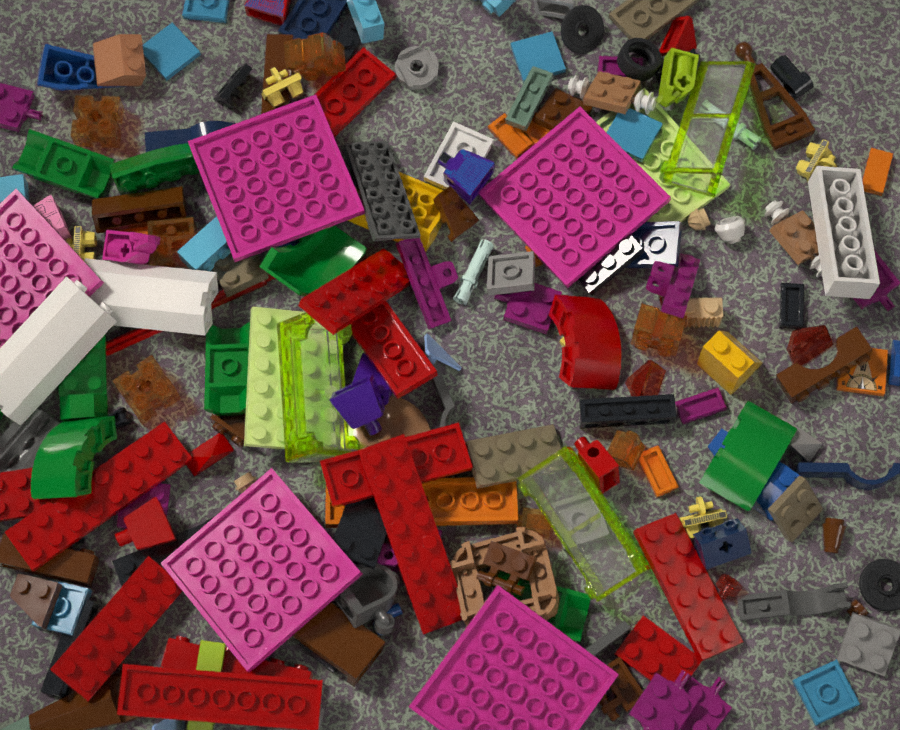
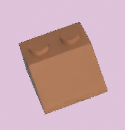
[93,34,146,86]

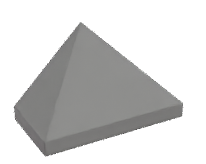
[533,0,575,19]
[782,417,822,463]

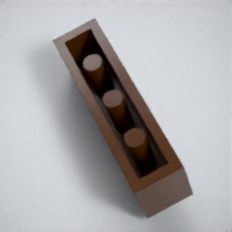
[261,34,299,114]
[92,186,187,233]
[0,534,100,587]

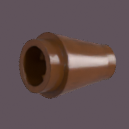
[822,518,846,554]

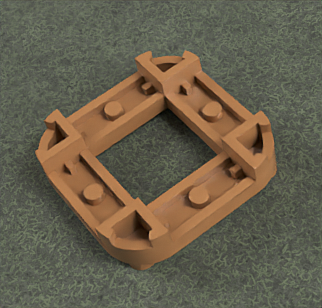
[450,527,559,626]

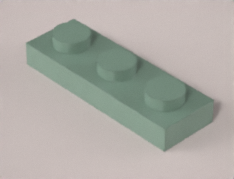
[505,66,553,131]

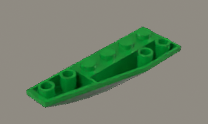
[109,143,200,195]

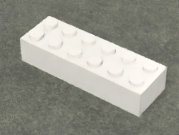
[808,166,880,299]

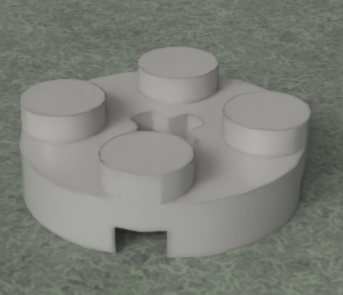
[395,46,439,90]

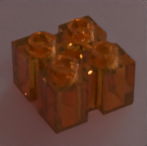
[284,32,346,81]
[71,95,124,148]
[631,303,687,357]
[112,355,181,425]

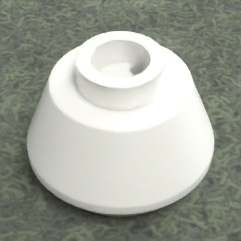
[714,216,745,244]

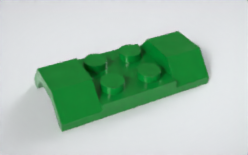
[12,129,115,199]
[204,322,250,416]
[59,334,108,421]
[493,571,592,643]

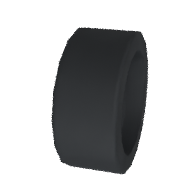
[617,38,662,81]

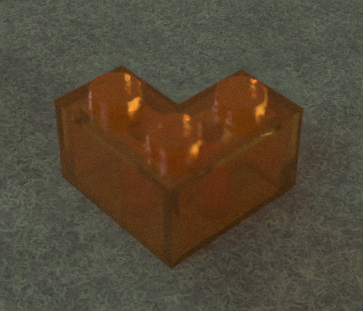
[147,217,197,268]

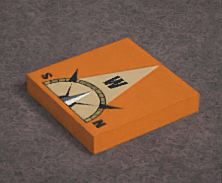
[837,348,888,396]

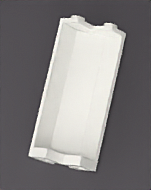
[84,258,218,335]
[0,276,117,426]

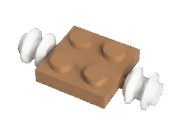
[568,71,657,114]
[765,200,822,277]

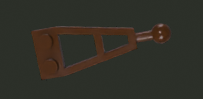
[735,42,815,150]

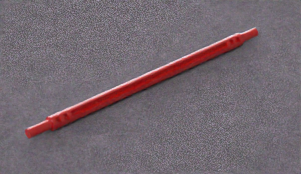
[106,273,276,357]

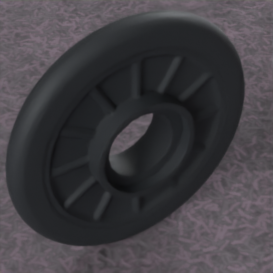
[561,5,604,54]
[859,559,900,611]

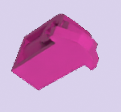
[102,230,161,265]

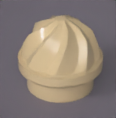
[688,208,711,231]
[234,471,257,494]

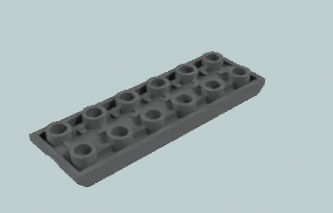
[344,141,421,241]
[0,407,60,473]

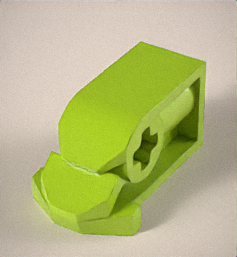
[656,48,699,107]

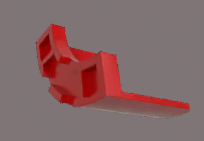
[548,294,621,390]

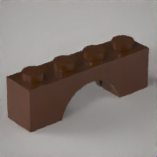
[776,326,873,404]

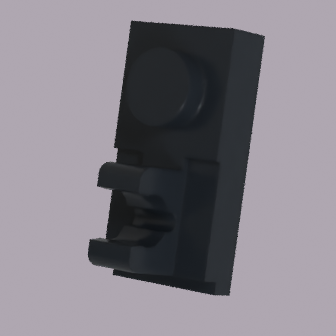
[213,63,252,108]

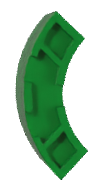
[259,225,367,296]
[699,401,797,511]
[31,416,117,499]

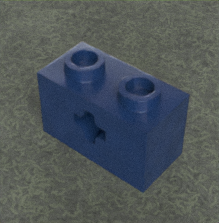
[693,518,752,569]

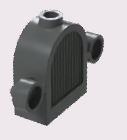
[334,563,400,635]

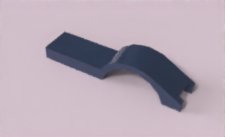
[145,121,236,152]
[795,463,900,491]

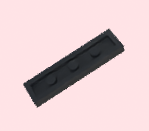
[579,394,676,429]
[40,600,99,699]

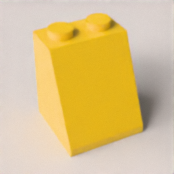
[697,330,763,395]

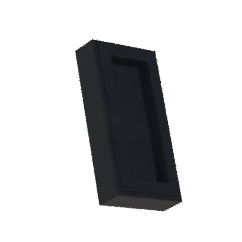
[779,282,804,329]

